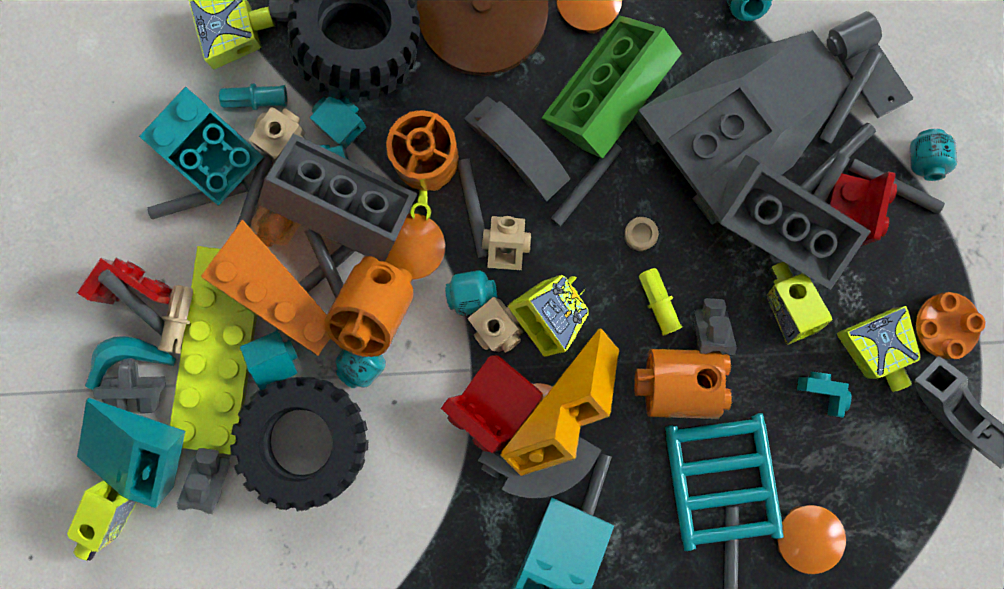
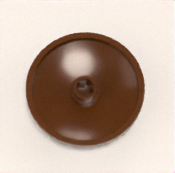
[417,0,548,76]

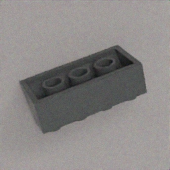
[258,133,417,262]
[718,155,871,290]

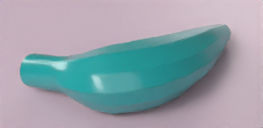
[85,336,176,390]

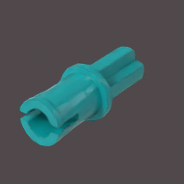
[219,83,288,110]

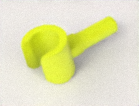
[411,190,431,220]

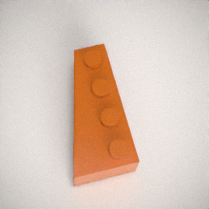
[201,219,330,356]

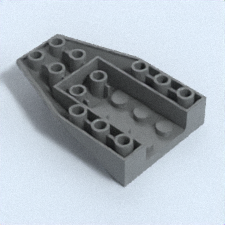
[634,30,851,225]

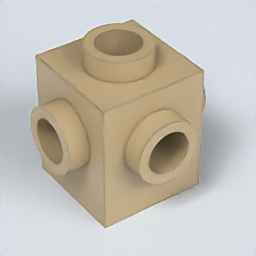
[248,106,305,160]
[482,216,531,270]
[467,297,525,352]

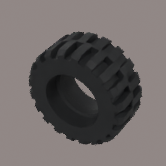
[288,0,420,102]
[230,377,369,511]

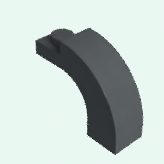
[464,96,571,202]
[915,356,1004,469]
[478,437,601,498]

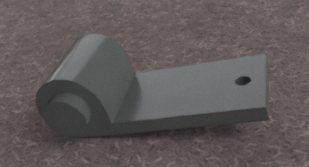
[826,11,913,119]

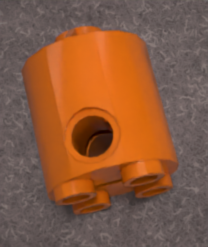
[386,110,459,191]
[324,256,413,357]
[634,349,732,419]

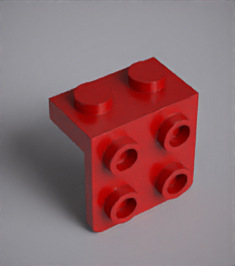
[440,355,543,453]

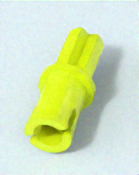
[639,268,683,336]

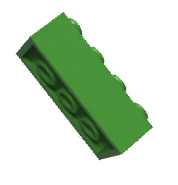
[542,15,682,159]

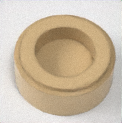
[624,217,659,251]

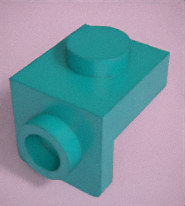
[797,372,851,418]

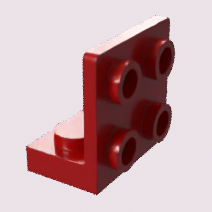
[827,171,897,247]
[77,257,172,305]

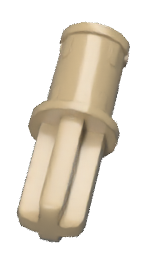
[158,285,193,354]

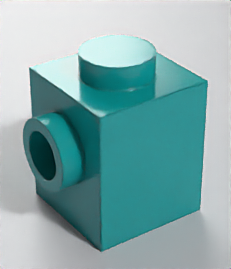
[309,96,366,150]
[240,330,298,390]

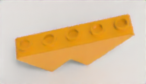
[501,328,619,476]

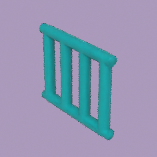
[665,413,784,551]

